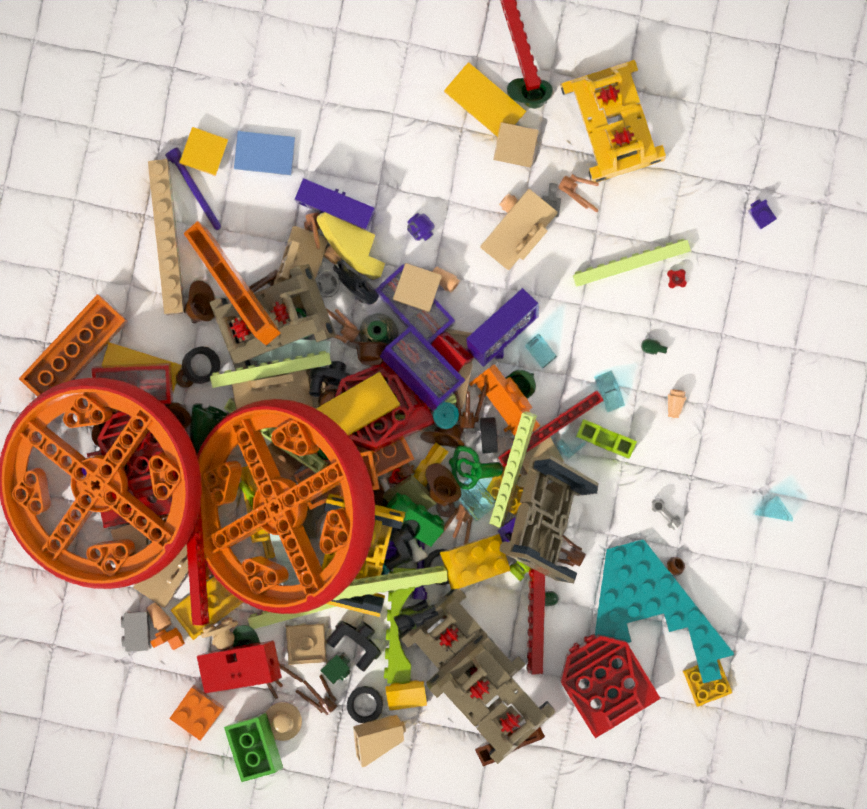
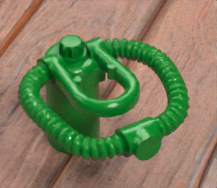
[449,445,503,490]

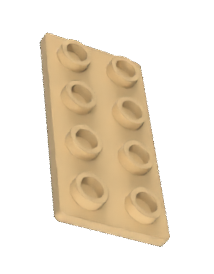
[480,189,558,270]
[274,226,328,310]
[232,370,313,409]
[133,545,189,608]

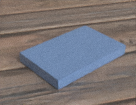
[234,131,295,176]

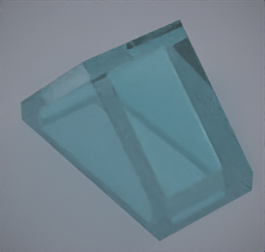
[523,333,557,369]
[594,370,625,413]
[752,495,793,522]

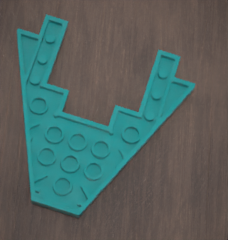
[587,539,734,698]

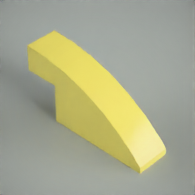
[317,212,385,280]

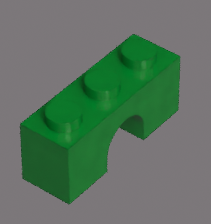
[386,492,444,547]

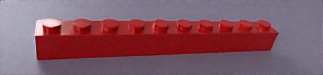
[500,0,541,91]
[497,390,604,467]
[186,505,209,626]
[526,567,545,675]

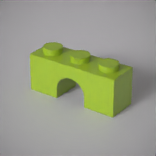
[575,419,637,459]

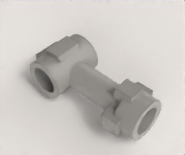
[651,499,682,530]

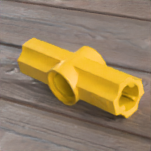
[413,443,449,487]

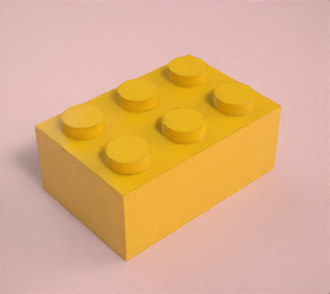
[440,534,511,589]

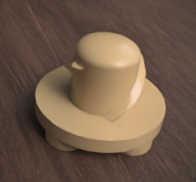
[200,617,238,650]
[266,702,302,741]

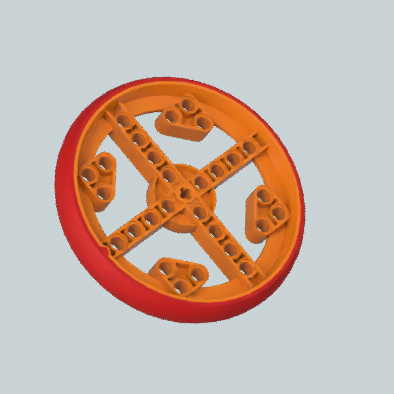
[0,378,202,589]
[197,399,375,614]

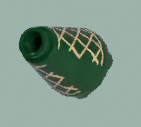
[359,313,397,345]

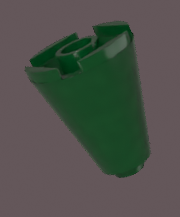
[189,403,227,455]

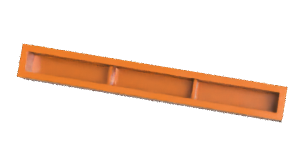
[183,221,281,345]

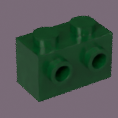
[320,651,351,685]

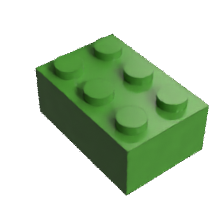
[224,713,284,783]

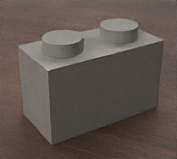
[121,611,151,652]

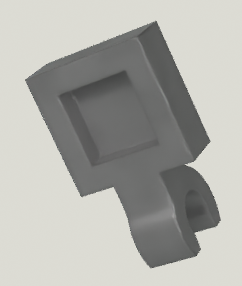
[542,183,561,217]

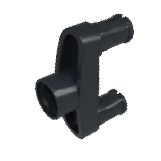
[333,261,379,305]
[309,361,351,397]
[385,523,415,570]
[394,600,439,632]
[326,620,382,672]

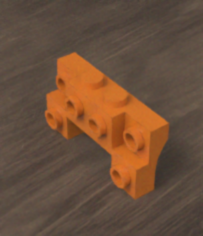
[469,364,540,443]

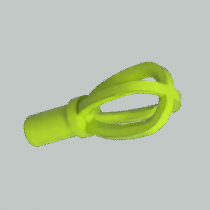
[239,481,255,509]

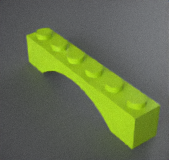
[384,567,417,684]

